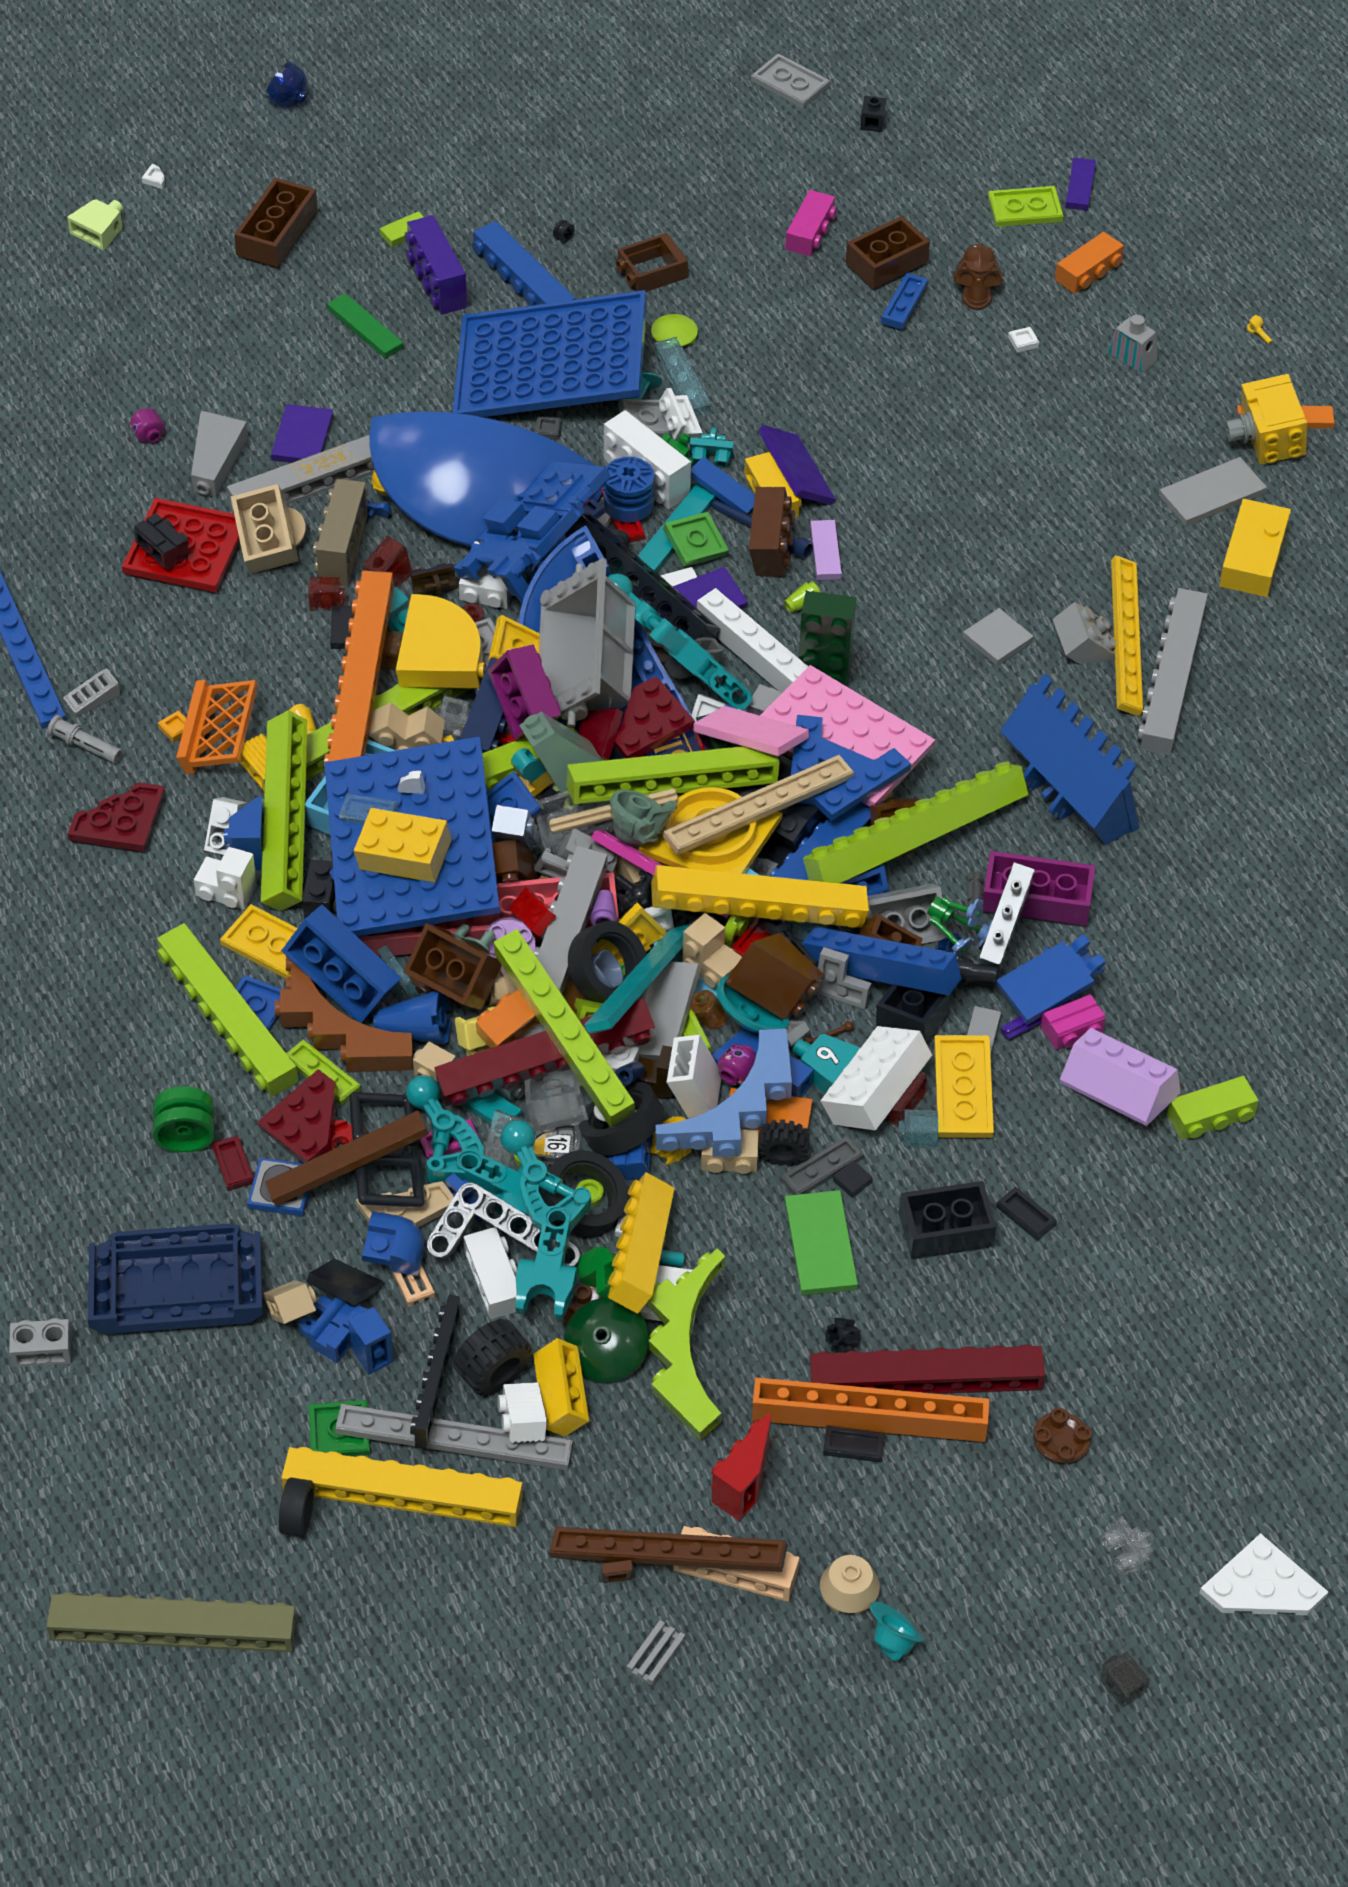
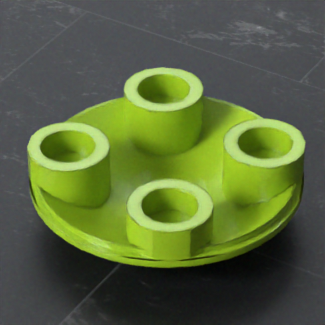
[651,314,698,350]

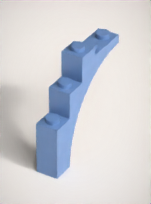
[655,1029,792,1158]

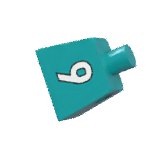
[792,1034,860,1094]

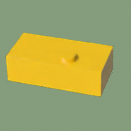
[1219,499,1291,597]

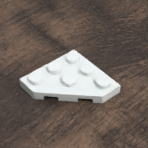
[1200,1533,1328,1615]

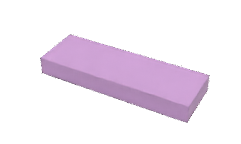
[810,520,842,580]

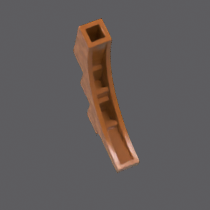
[275,956,412,1072]

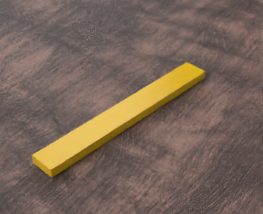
[1111,555,1143,716]

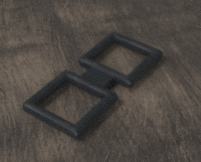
[349,1092,425,1208]

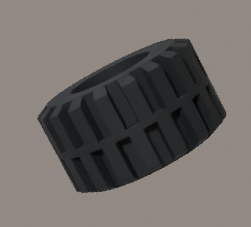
[453,1319,533,1396]

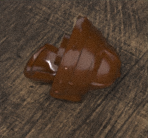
[953,243,1003,310]

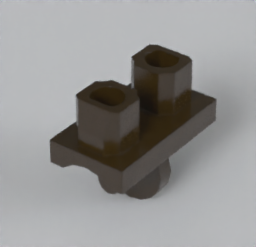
[410,563,458,596]

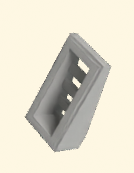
[63,668,120,717]

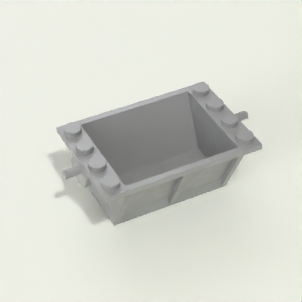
[539,558,635,728]

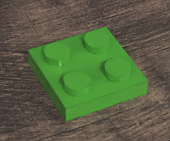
[663,512,729,567]

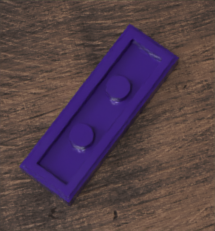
[1065,157,1096,211]

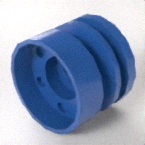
[604,457,654,522]

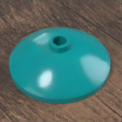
[716,975,789,1034]

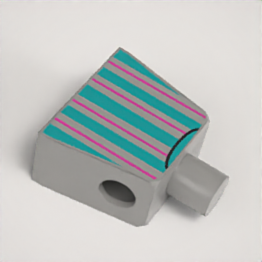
[1108,315,1157,374]

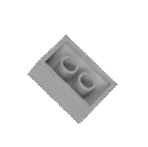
[865,884,948,944]

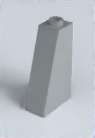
[191,411,248,497]

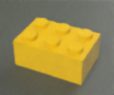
[354,808,452,883]

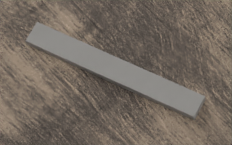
[335,1404,573,1470]

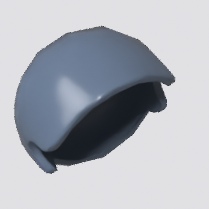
[591,949,624,988]

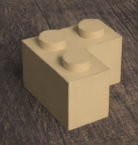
[369,702,445,750]
[682,913,742,989]

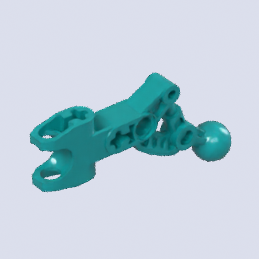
[608,574,753,710]
[406,1075,564,1226]
[500,1119,592,1321]

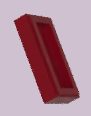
[211,1135,254,1191]

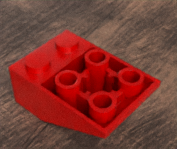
[711,1413,771,1522]

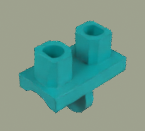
[690,427,734,467]

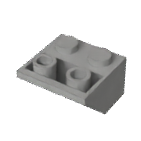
[1053,602,1116,664]

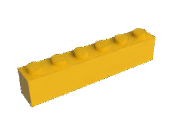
[608,1172,674,1314]

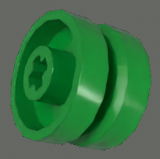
[153,1086,214,1153]

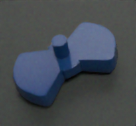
[367,499,391,518]

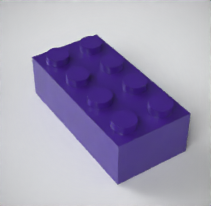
[405,215,467,315]

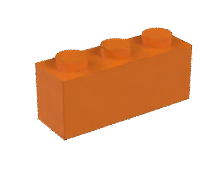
[1055,232,1124,294]
[476,989,540,1048]

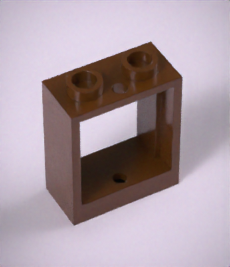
[616,233,688,292]

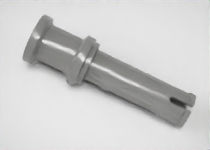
[47,715,123,764]

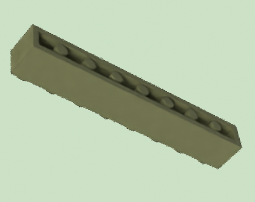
[47,1592,296,1653]

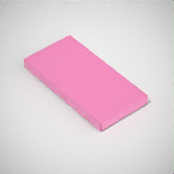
[694,706,809,756]

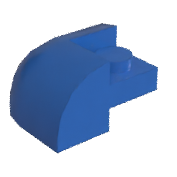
[362,1211,424,1276]

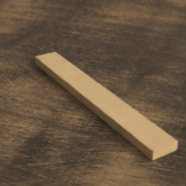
[663,755,854,855]

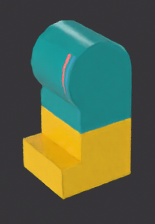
[511,748,554,797]

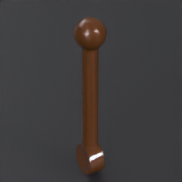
[804,1021,854,1045]

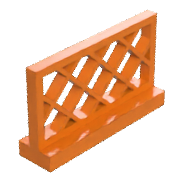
[176,680,258,774]

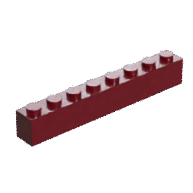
[434,998,655,1106]
[809,1344,1045,1394]

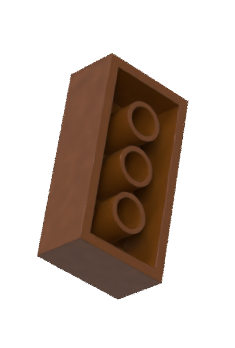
[234,177,318,267]

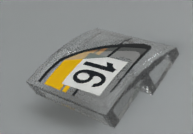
[528,1119,582,1164]

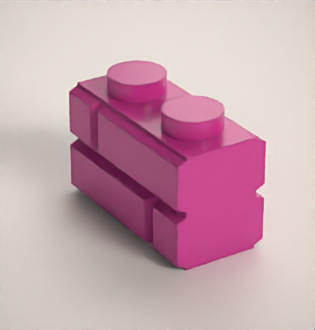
[1041,995,1106,1050]

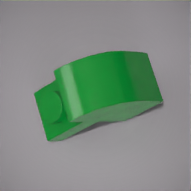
[578,1247,616,1298]

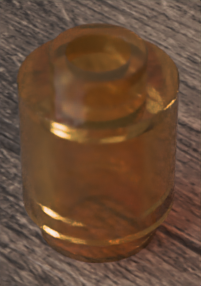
[690,990,725,1028]

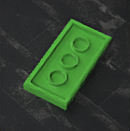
[785,1190,858,1296]

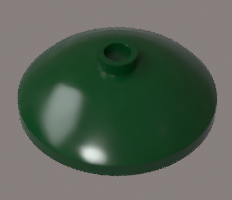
[564,1297,650,1384]

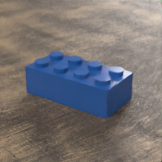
[281,905,401,1023]

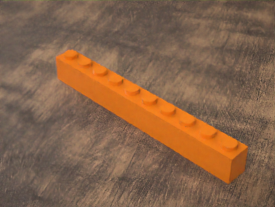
[324,571,394,769]

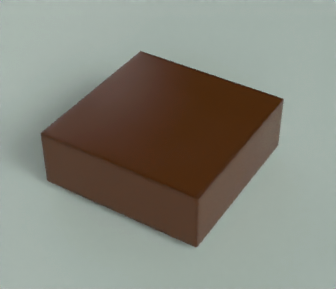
[601,1560,633,1583]

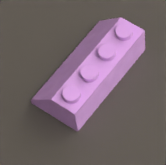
[1060,1028,1181,1126]

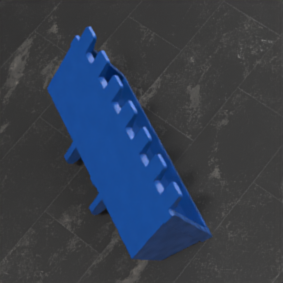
[1000,674,1139,845]

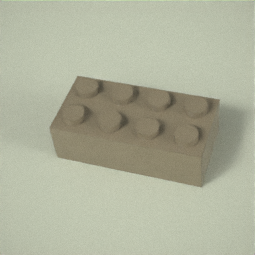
[313,479,368,587]

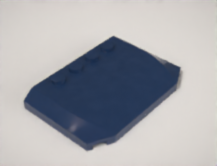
[88,1223,263,1334]

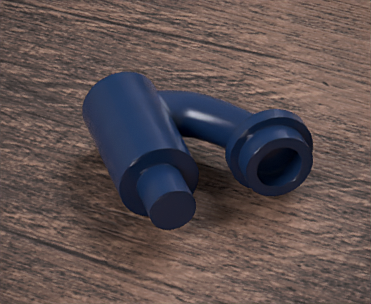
[614,1061,645,1086]

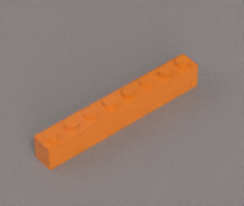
[752,1377,989,1442]

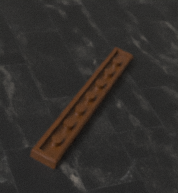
[549,1527,788,1572]

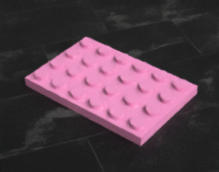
[760,665,935,807]

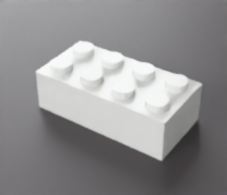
[603,410,691,509]
[820,1026,932,1130]

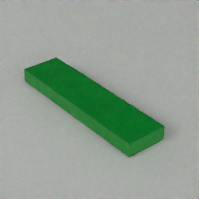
[327,293,404,359]

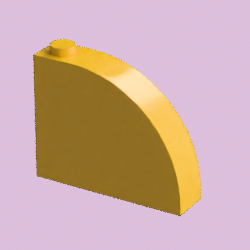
[396,594,486,688]

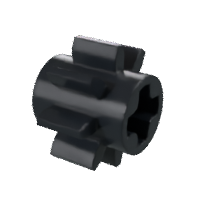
[825,1318,861,1353]

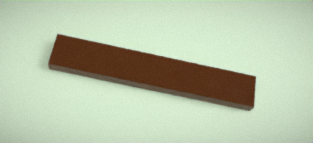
[265,1110,429,1206]

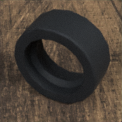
[278,1477,314,1537]

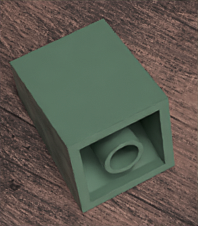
[519,711,603,794]

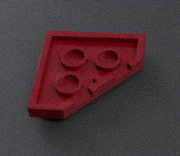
[615,676,695,759]
[68,782,165,852]
[257,1069,338,1163]

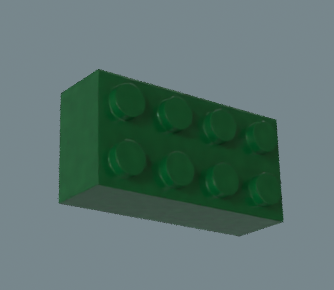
[799,590,857,687]

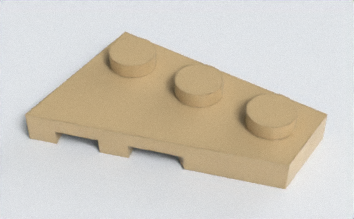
[356,1181,454,1228]

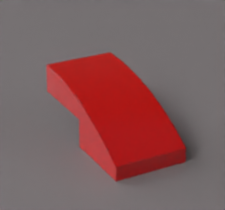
[509,887,556,937]

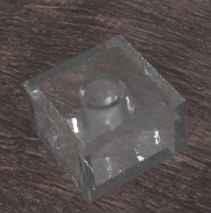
[524,1068,588,1133]

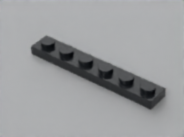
[410,1295,460,1449]

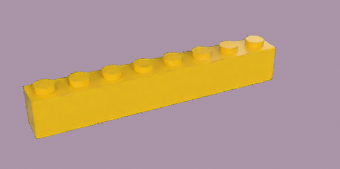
[651,865,869,928]
[281,1447,523,1527]

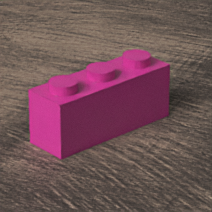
[785,190,838,256]

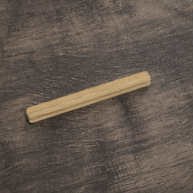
[549,788,678,834]

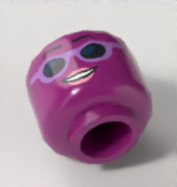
[130,408,165,444]
[717,1044,756,1085]

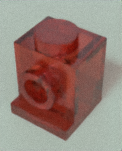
[308,576,346,611]

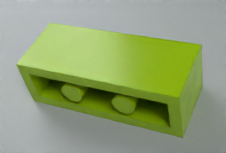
[1167,1076,1259,1140]

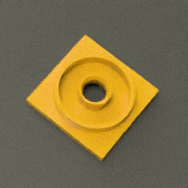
[639,787,782,874]

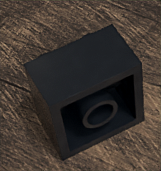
[876,984,950,1044]

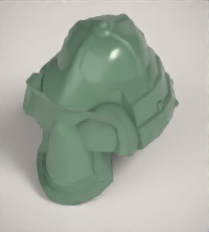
[609,790,677,846]

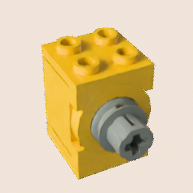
[1225,374,1307,464]

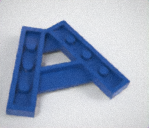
[791,715,911,821]

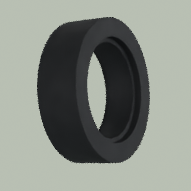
[568,921,646,1003]
[578,1082,664,1156]
[540,1150,628,1237]

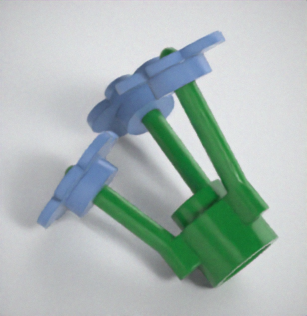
[927,897,993,957]

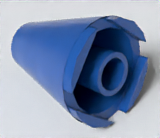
[373,990,451,1045]

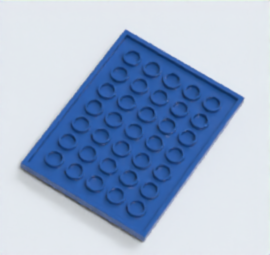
[452,290,647,417]
[324,737,501,936]

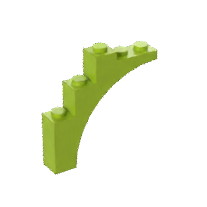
[647,1248,726,1441]

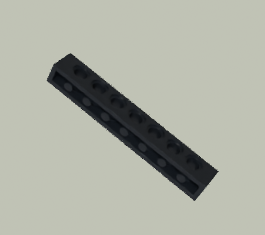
[564,512,720,640]

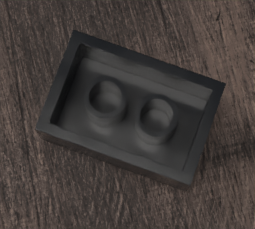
[899,1181,996,1258]

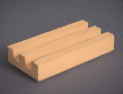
[389,1265,435,1307]

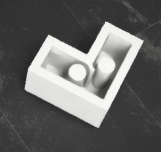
[194,847,257,910]

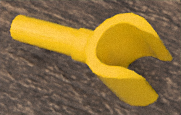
[1247,315,1273,345]

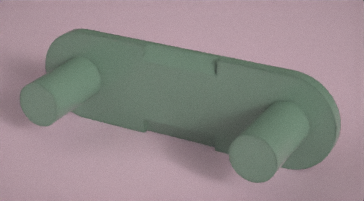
[451,923,495,952]

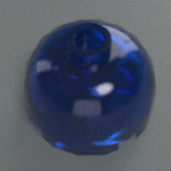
[266,61,308,108]

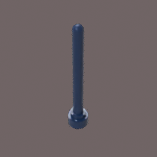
[712,500,813,559]

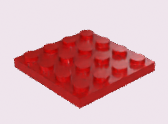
[122,498,240,593]

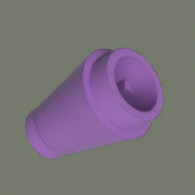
[590,890,617,925]

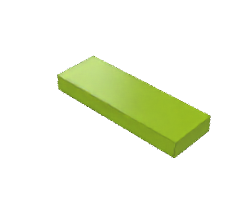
[286,1039,361,1106]

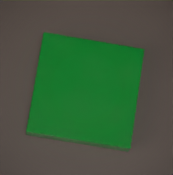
[309,1400,370,1457]

